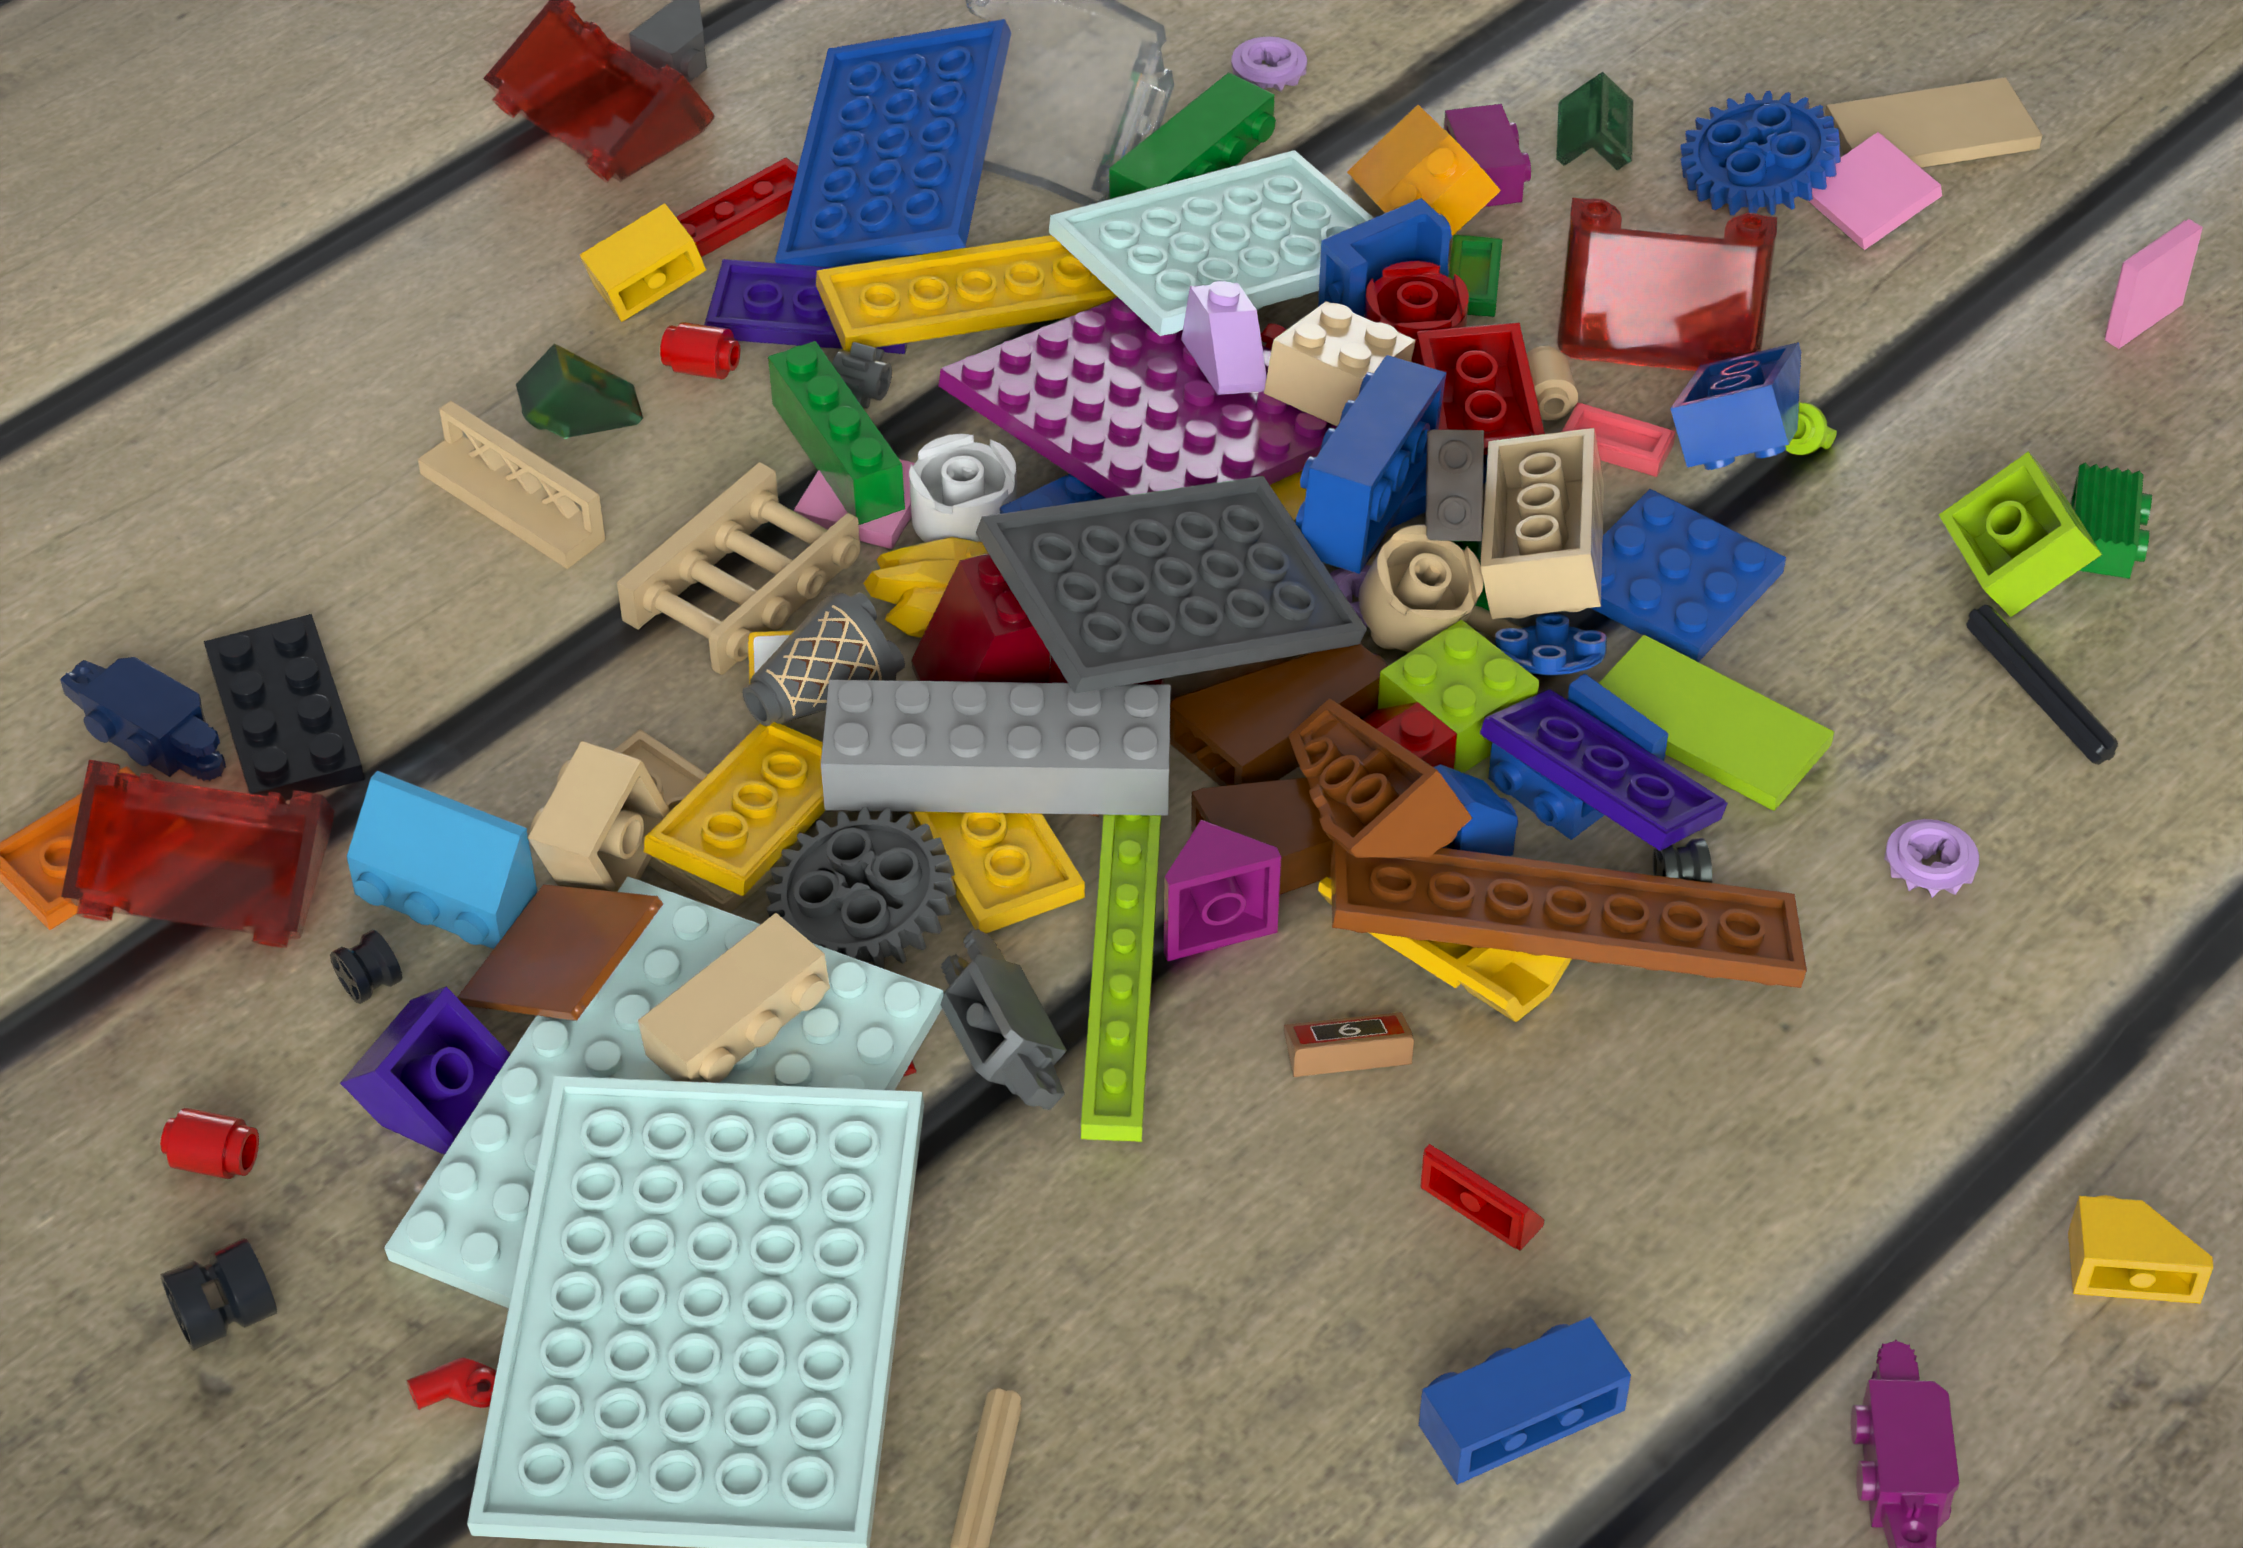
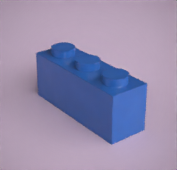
[1418,1316,1631,1485]

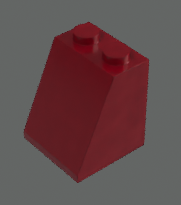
[911,553,1050,683]

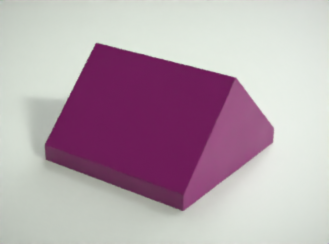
[1164,820,1281,961]

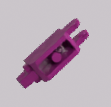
[1851,1339,1960,1548]

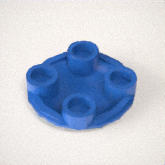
[1495,614,1607,676]

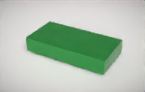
[1449,235,1503,317]

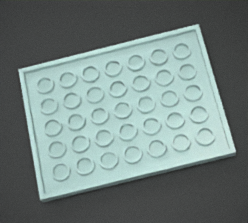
[384,876,944,1309]
[467,1076,924,1548]

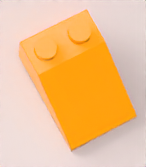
[1347,105,1501,236]

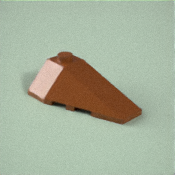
[1288,698,1472,858]

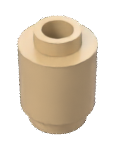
[1527,346,1578,420]

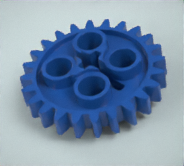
[1680,91,1841,217]

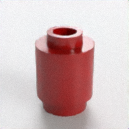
[660,322,741,380]
[161,1108,259,1179]

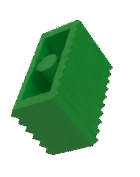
[2070,462,2152,579]

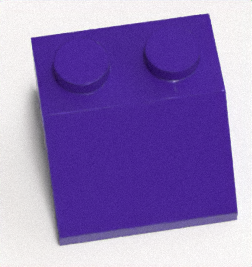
[340,986,511,1155]

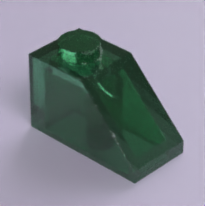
[516,343,643,438]

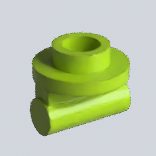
[1785,403,1837,455]

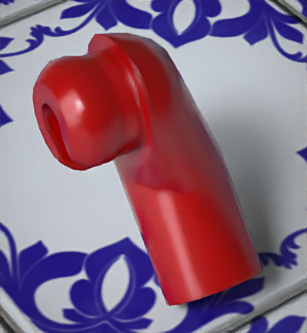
[406,1357,497,1410]

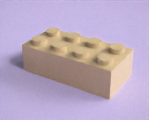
[1480,428,1604,619]

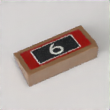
[1284,1012,1414,1077]

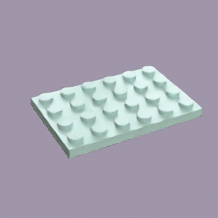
[1049,150,1373,336]

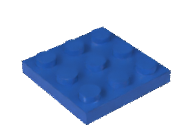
[1591,489,1786,662]

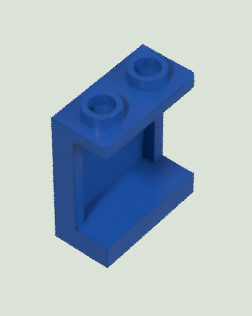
[1318,198,1452,317]
[1488,673,1668,840]

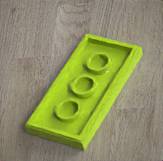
[1599,635,1834,811]

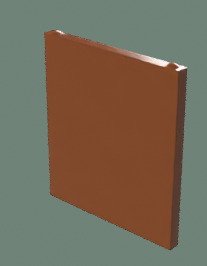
[457,884,663,1021]

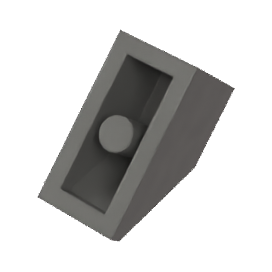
[629,0,707,92]

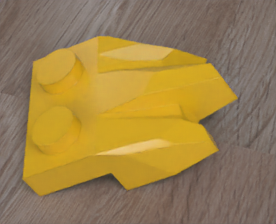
[863,537,988,638]

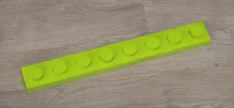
[1081,815,1162,1142]

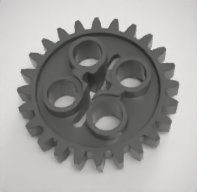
[766,807,956,969]

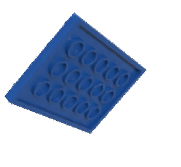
[775,19,1011,267]

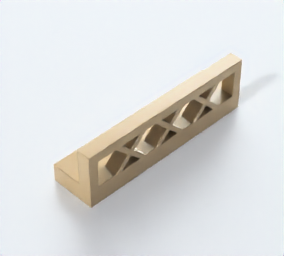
[418,401,606,569]

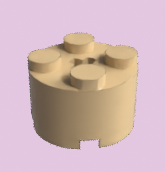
[1359,525,1483,652]

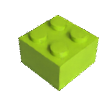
[1939,451,2102,617]
[1378,620,1539,773]

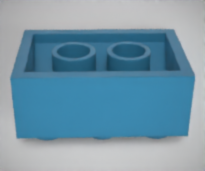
[347,771,537,949]

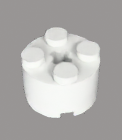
[909,434,1017,543]

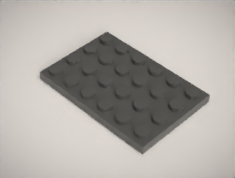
[976,476,1367,694]

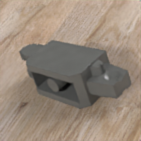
[940,929,1067,1110]

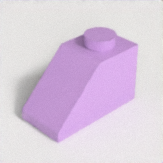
[1181,281,1267,395]

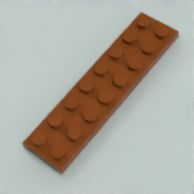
[1331,841,1807,988]

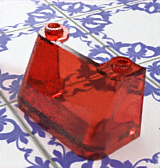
[483,0,715,183]
[1557,198,1777,371]
[61,760,335,948]

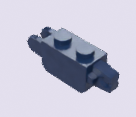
[60,657,226,782]

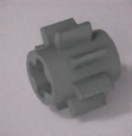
[832,342,892,408]

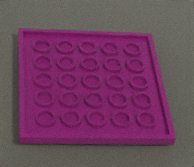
[938,297,1337,498]

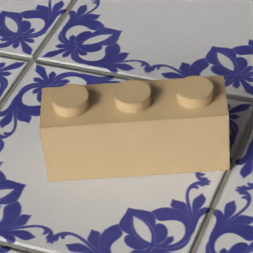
[638,913,830,1083]

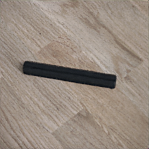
[1966,604,2118,765]

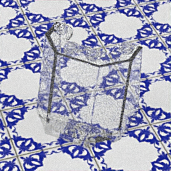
[965,0,1174,207]

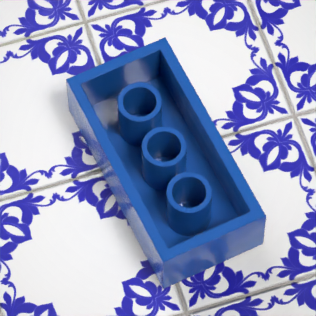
[1295,355,1446,574]

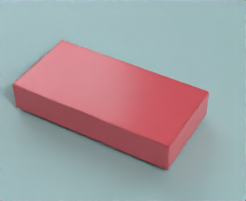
[1561,402,1676,477]

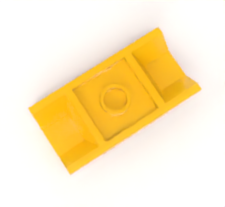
[1318,877,1572,1022]

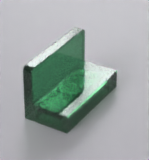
[1556,71,1633,171]

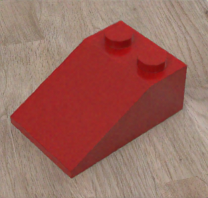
[1414,322,1545,455]

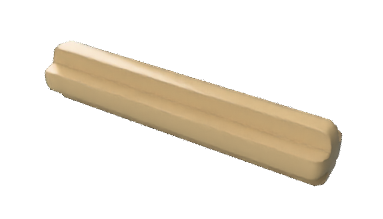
[950,1387,1022,1548]

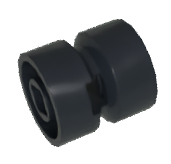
[160,1238,277,1350]

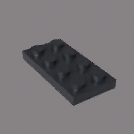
[204,614,365,809]

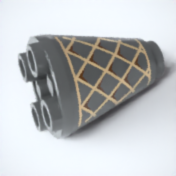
[743,592,905,726]

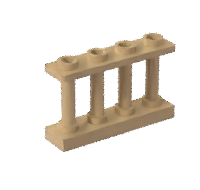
[617,462,861,675]

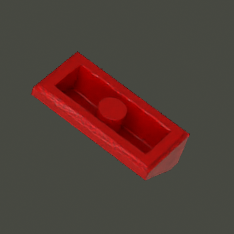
[1420,1144,1545,1251]

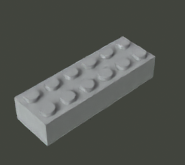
[821,680,1171,816]

